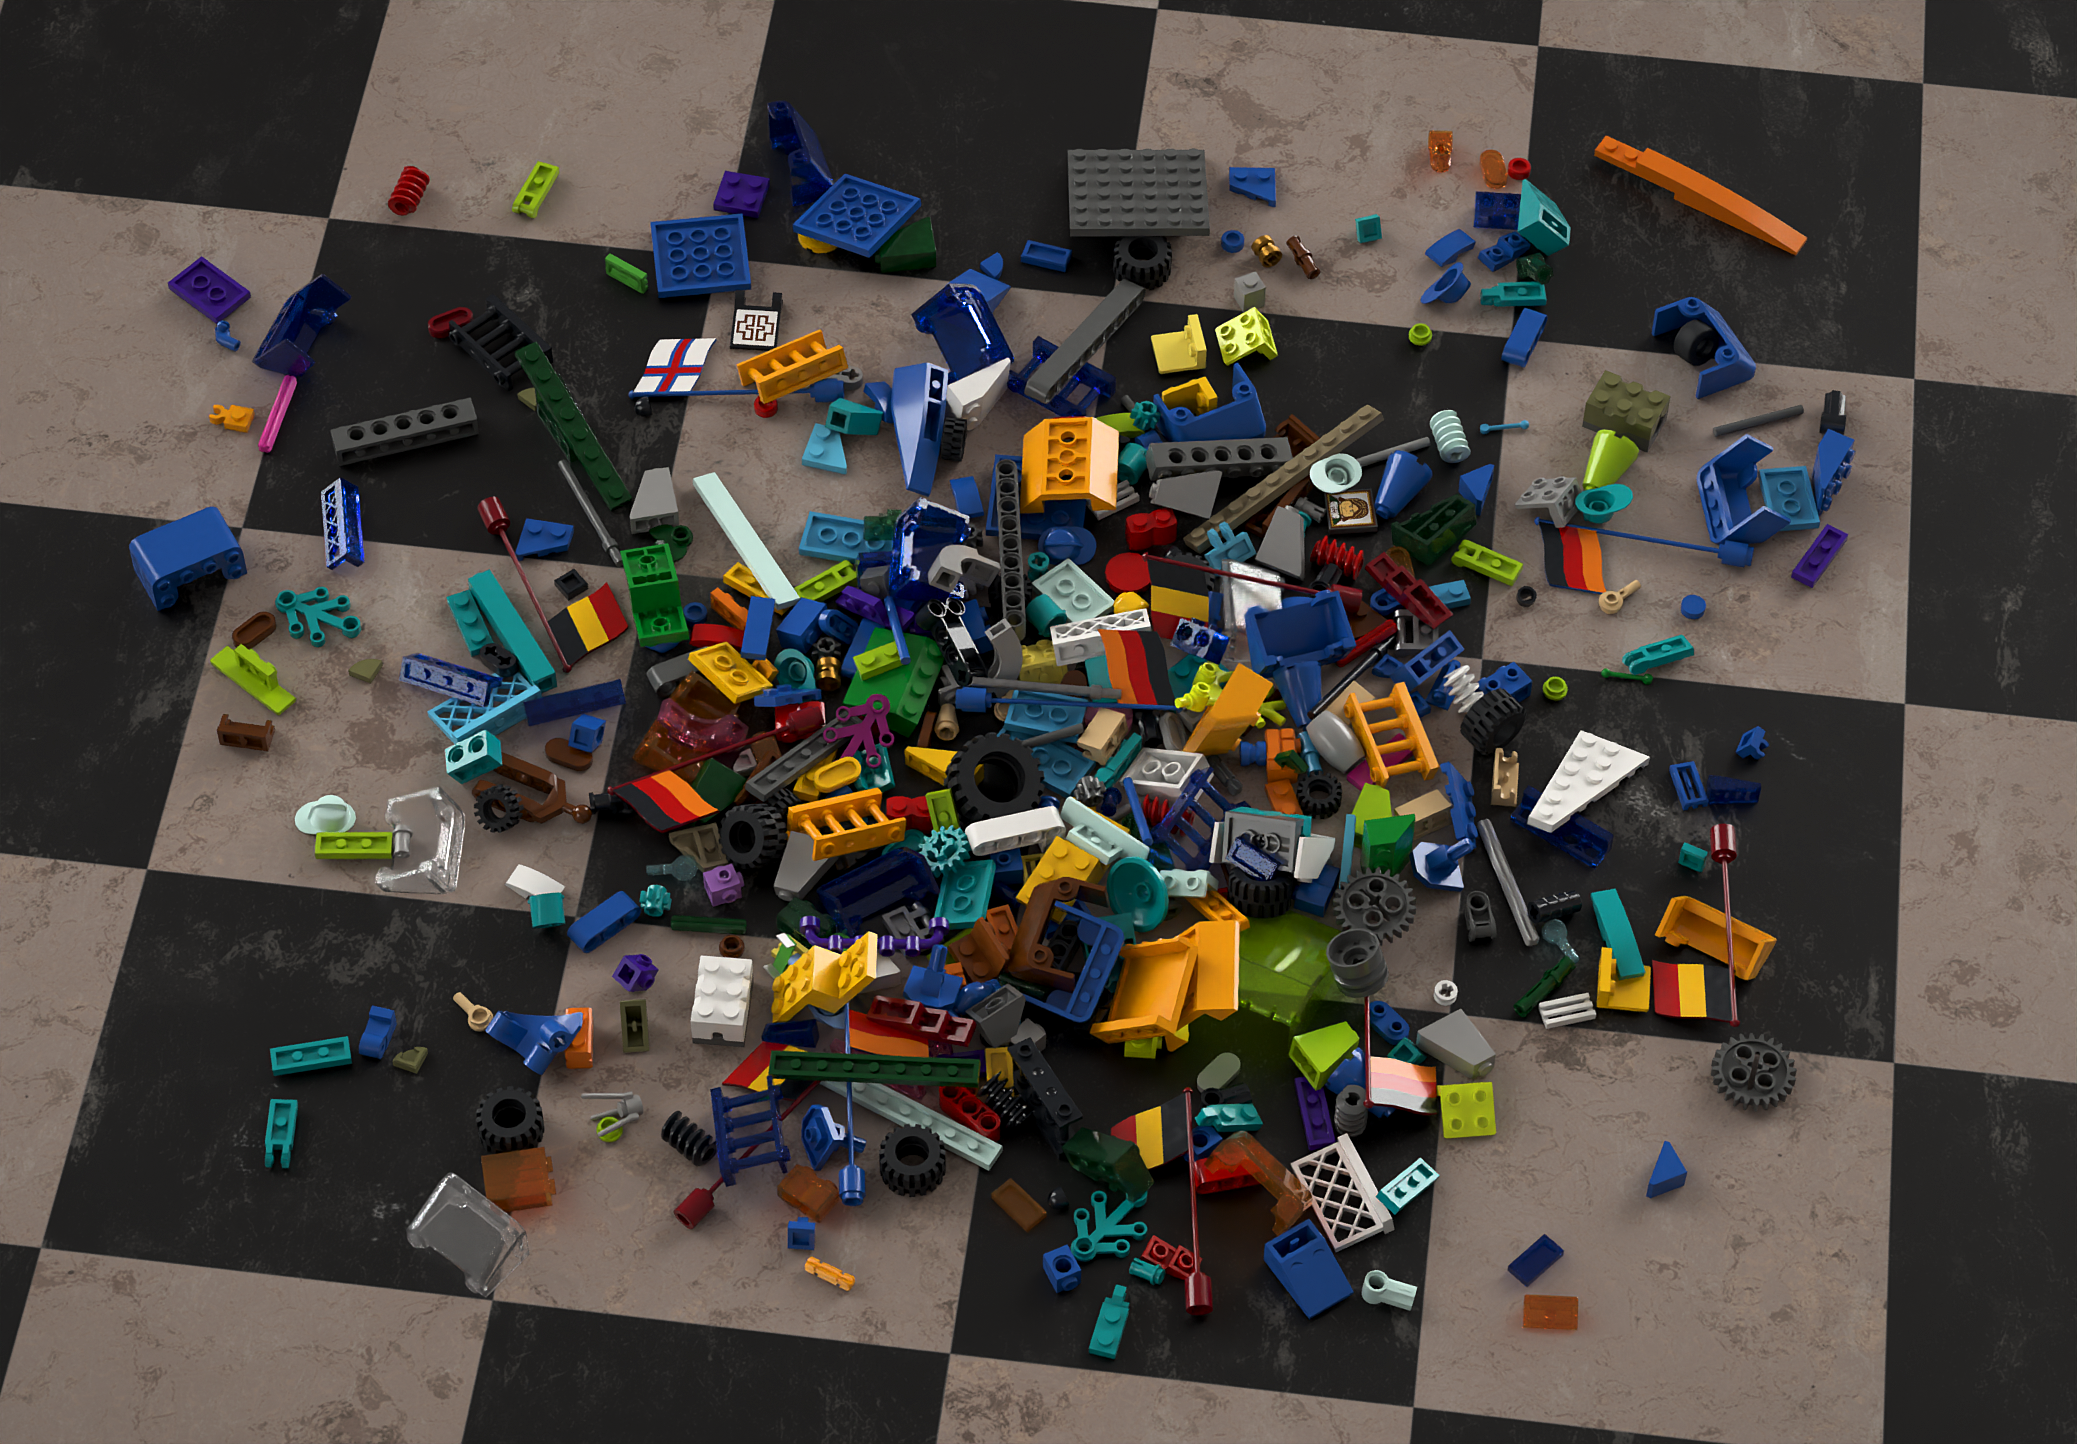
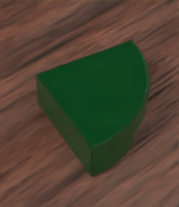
[1274,750,1309,773]

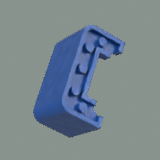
[129,507,247,611]

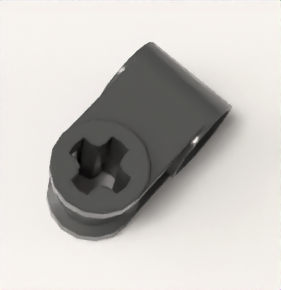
[1464,891,1497,942]

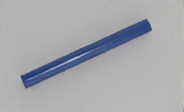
[884,596,911,665]
[1123,777,1153,846]

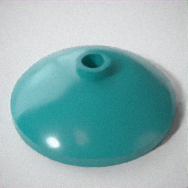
[1106,856,1169,932]

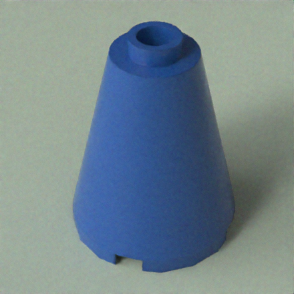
[1374,450,1433,519]
[1272,661,1321,732]
[1324,1047,1396,1118]

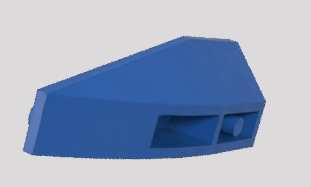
[891,362,948,497]

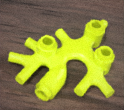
[1175,657,1286,729]

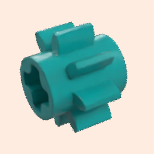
[1130,401,1161,430]
[639,885,672,916]

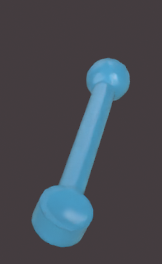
[1480,420,1529,434]

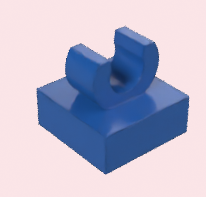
[1736,726,1769,760]
[788,1217,815,1250]

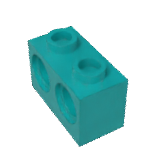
[445,730,502,784]

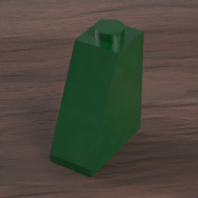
[874,217,936,273]
[689,758,747,826]

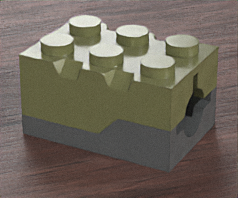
[1582,370,1671,453]

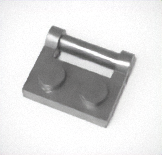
[1393,609,1439,658]

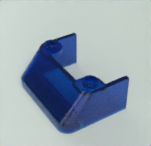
[252,274,352,377]
[816,847,940,938]

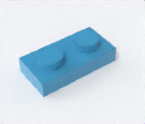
[1429,580,1471,609]

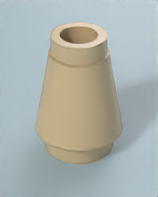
[934,704,959,740]

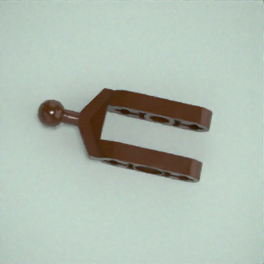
[472,752,592,824]

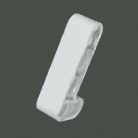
[965,806,1066,856]

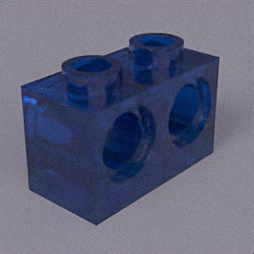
[1473,191,1521,230]
[1170,617,1230,665]

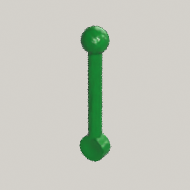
[1601,668,1653,684]

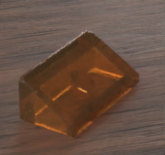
[1523,1294,1578,1330]

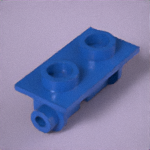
[1425,660,1467,711]

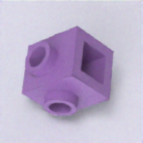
[703,864,744,907]

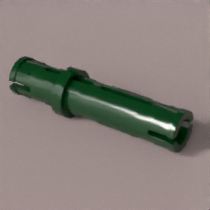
[1513,956,1576,1017]

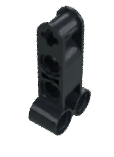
[915,597,988,687]

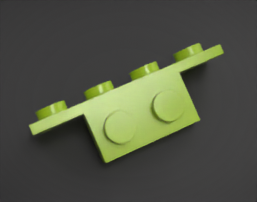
[210,644,296,715]

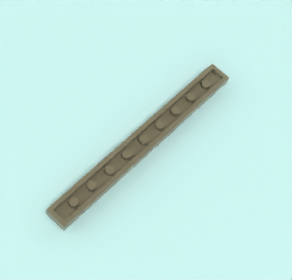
[1183,404,1384,554]

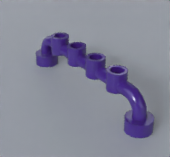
[800,916,949,957]

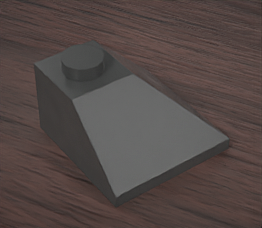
[965,983,1026,1049]

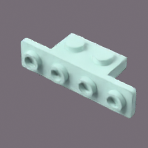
[1060,797,1150,865]

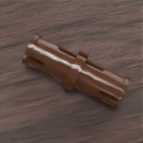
[1286,236,1320,279]

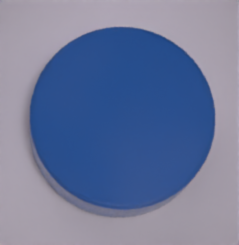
[1221,230,1244,253]
[1681,595,1706,619]
[683,602,707,627]

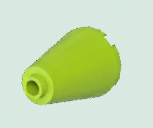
[1582,429,1639,490]

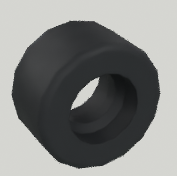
[1674,320,1719,366]

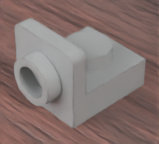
[938,664,963,707]

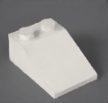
[945,358,1011,431]
[1119,747,1214,810]

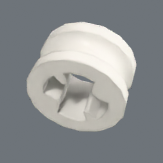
[1434,980,1458,1006]

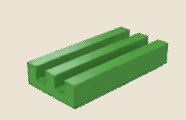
[605,254,648,294]

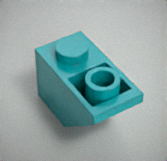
[825,398,883,435]

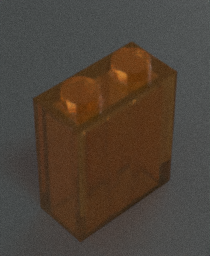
[481,1147,556,1215]

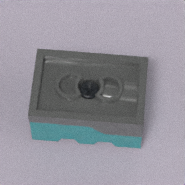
[1222,807,1312,872]

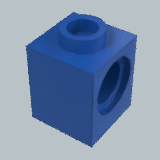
[568,714,606,753]
[1182,1126,1223,1162]
[1043,1245,1081,1293]

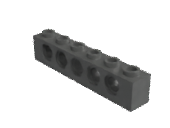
[330,398,479,466]
[1145,437,1293,481]

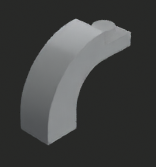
[928,545,1001,593]
[967,618,1023,698]

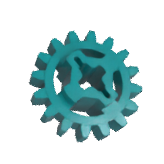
[917,825,972,878]

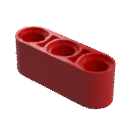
[939,1086,1000,1142]
[1194,1149,1271,1194]

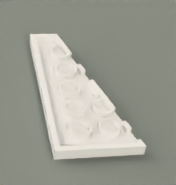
[1527,730,1650,833]

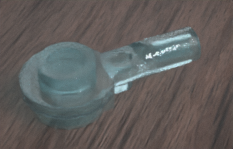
[646,855,698,881]
[1542,919,1580,964]

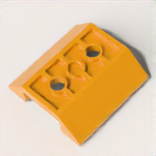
[1020,417,1119,514]
[1165,920,1240,1052]

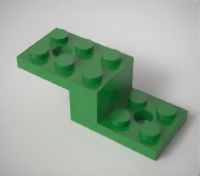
[620,543,689,647]

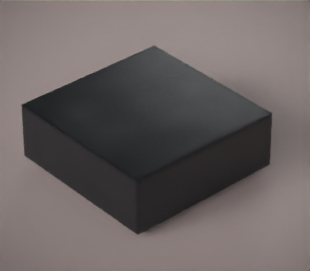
[554,569,589,601]

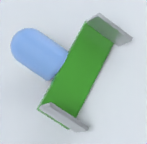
[763,933,801,979]

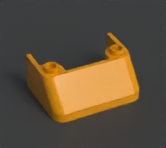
[1182,663,1273,756]
[1655,896,1777,981]

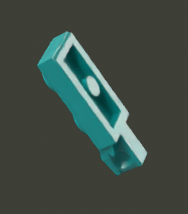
[1480,281,1547,307]
[1195,1103,1263,1132]
[1089,1285,1129,1359]

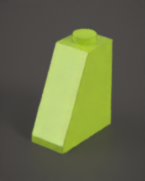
[1352,783,1392,849]
[1289,1021,1359,1091]

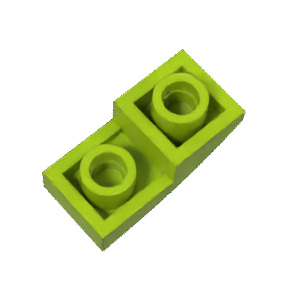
[1095,413,1145,439]

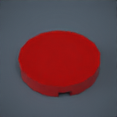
[1105,552,1151,594]

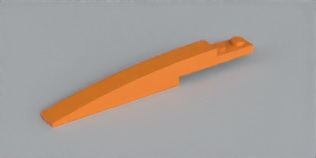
[1594,136,1807,255]

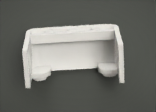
[1209,822,1335,883]

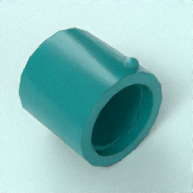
[1118,443,1147,485]
[1025,594,1067,637]
[527,892,566,928]

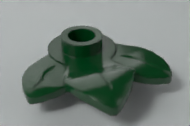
[649,524,693,562]

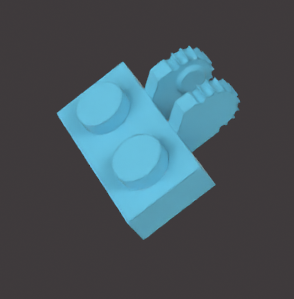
[1204,521,1257,576]

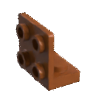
[947,917,1010,983]

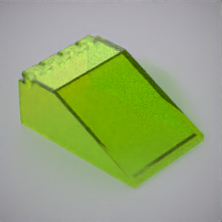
[1198,910,1342,1055]

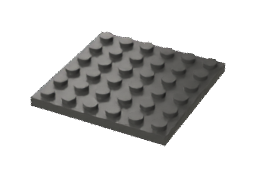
[1068,148,1210,236]

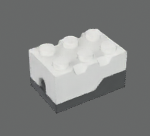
[691,955,754,1047]

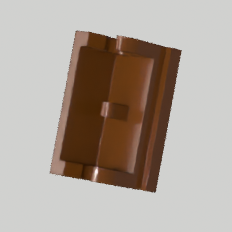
[1273,414,1320,458]
[217,714,275,752]

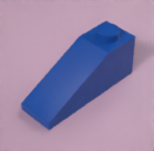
[1389,630,1465,692]

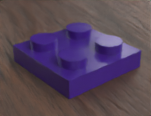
[713,171,770,218]

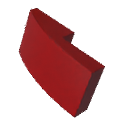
[689,624,745,653]
[1139,1235,1203,1280]

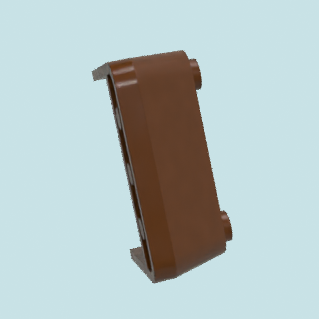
[1007,877,1110,994]

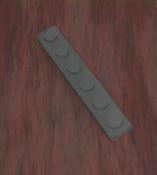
[745,711,863,802]

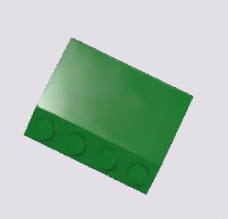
[841,627,944,738]

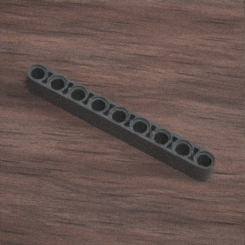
[1024,279,1146,404]
[995,459,1026,641]

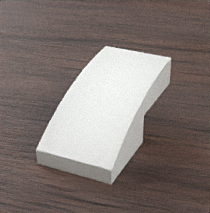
[505,864,565,899]

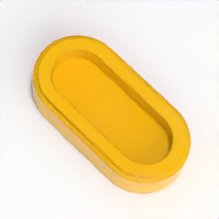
[813,757,861,793]

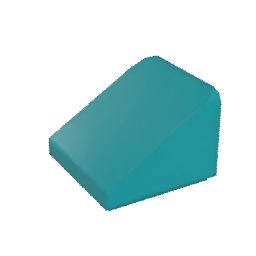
[1387,1037,1427,1065]

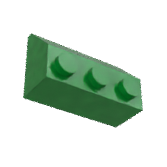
[1360,814,1416,877]

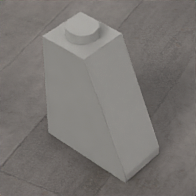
[630,467,679,534]
[1149,471,1222,519]
[1255,505,1305,581]
[774,831,841,901]
[1416,1009,1496,1079]

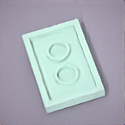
[1031,558,1114,623]

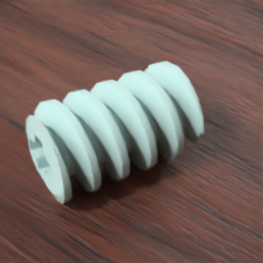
[1430,410,1471,463]

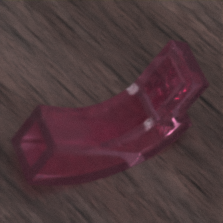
[657,698,749,753]

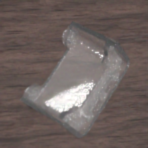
[1220,559,1285,662]
[376,787,465,895]
[406,1172,530,1298]

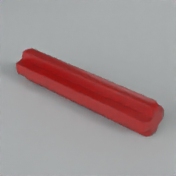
[1336,619,1398,667]

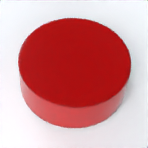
[1508,158,1531,180]
[754,396,778,418]

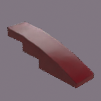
[1364,552,1453,629]
[866,995,977,1047]

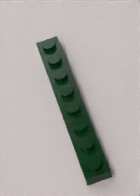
[515,341,632,512]
[768,1050,981,1088]

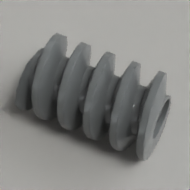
[1333,1085,1368,1138]

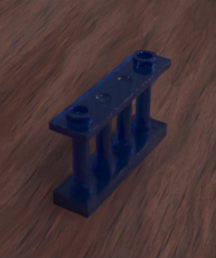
[1007,336,1116,417]
[1150,766,1252,871]
[710,1075,791,1187]

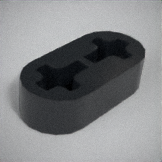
[480,643,519,678]

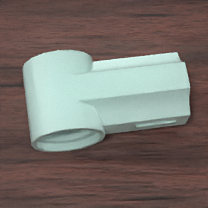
[1361,1270,1417,1311]

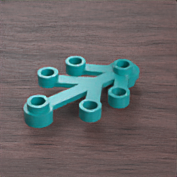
[275,587,361,647]
[1071,1183,1147,1262]

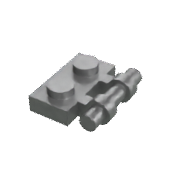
[882,901,944,959]

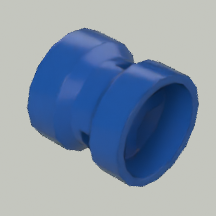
[1239,741,1266,766]

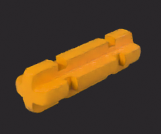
[805,1257,855,1291]

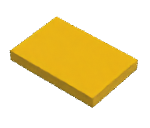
[688,641,773,704]

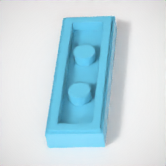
[1339,814,1356,890]

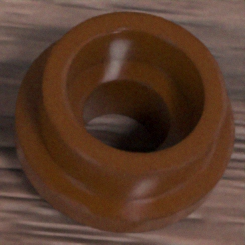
[719,935,745,958]

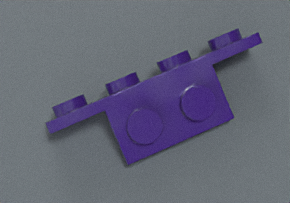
[835,586,916,631]

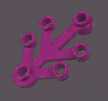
[823,694,894,769]

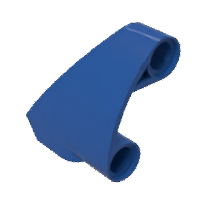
[485,1010,583,1075]

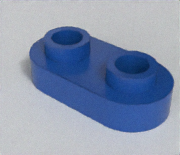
[1370,588,1404,616]
[819,609,859,645]
[1370,1001,1409,1045]

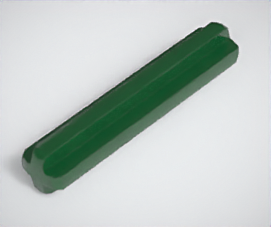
[671,915,747,935]

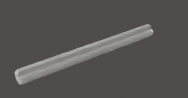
[1477,819,1539,947]

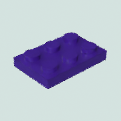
[168,256,251,324]

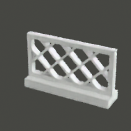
[1050,608,1152,666]
[1291,1133,1395,1252]

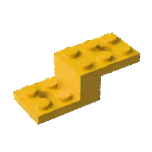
[1016,807,1131,924]
[771,931,877,1027]

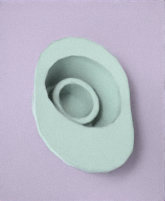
[1310,453,1362,494]
[295,795,356,835]

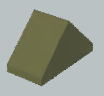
[620,999,649,1053]

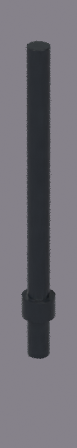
[1307,635,1396,720]

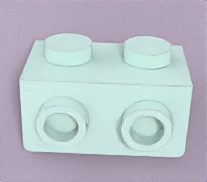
[1160,869,1219,898]

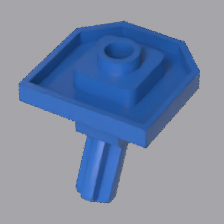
[1409,838,1475,892]
[903,945,963,1010]
[801,1104,866,1171]

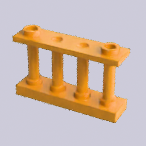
[736,329,848,404]
[1344,682,1439,788]
[786,787,906,861]

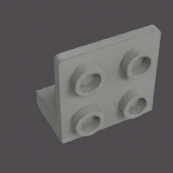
[1515,476,1581,528]

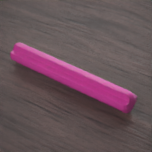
[258,375,297,453]

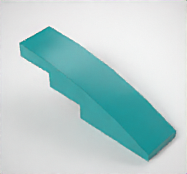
[1590,889,1645,981]

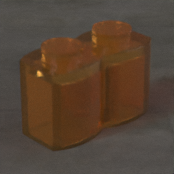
[777,1164,839,1223]

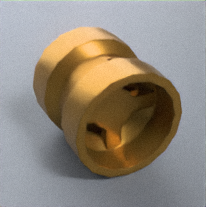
[1251,235,1282,268]
[816,657,841,691]

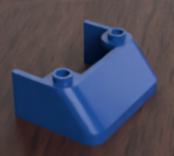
[1651,297,1756,399]
[1153,363,1266,442]
[1696,434,1791,546]
[1022,900,1125,1023]

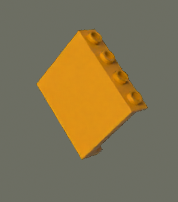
[1090,936,1199,1044]

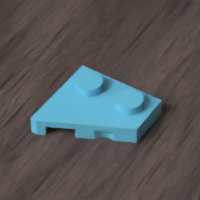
[802,423,847,475]

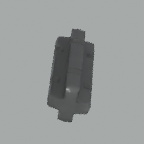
[1206,755,1243,796]

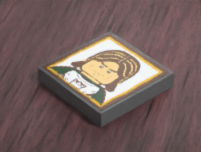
[1323,489,1378,535]

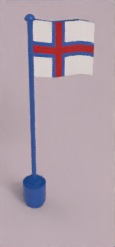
[629,338,844,402]

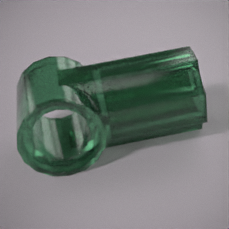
[1516,253,1554,285]

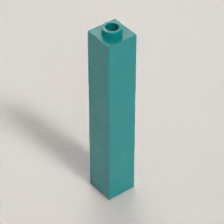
[468,569,557,694]

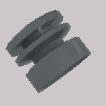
[1326,928,1389,998]

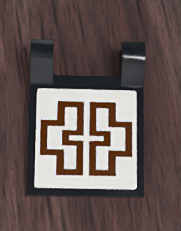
[730,290,783,351]

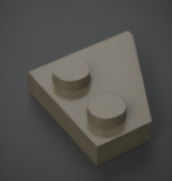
[669,822,728,873]

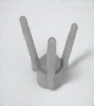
[581,1091,643,1137]

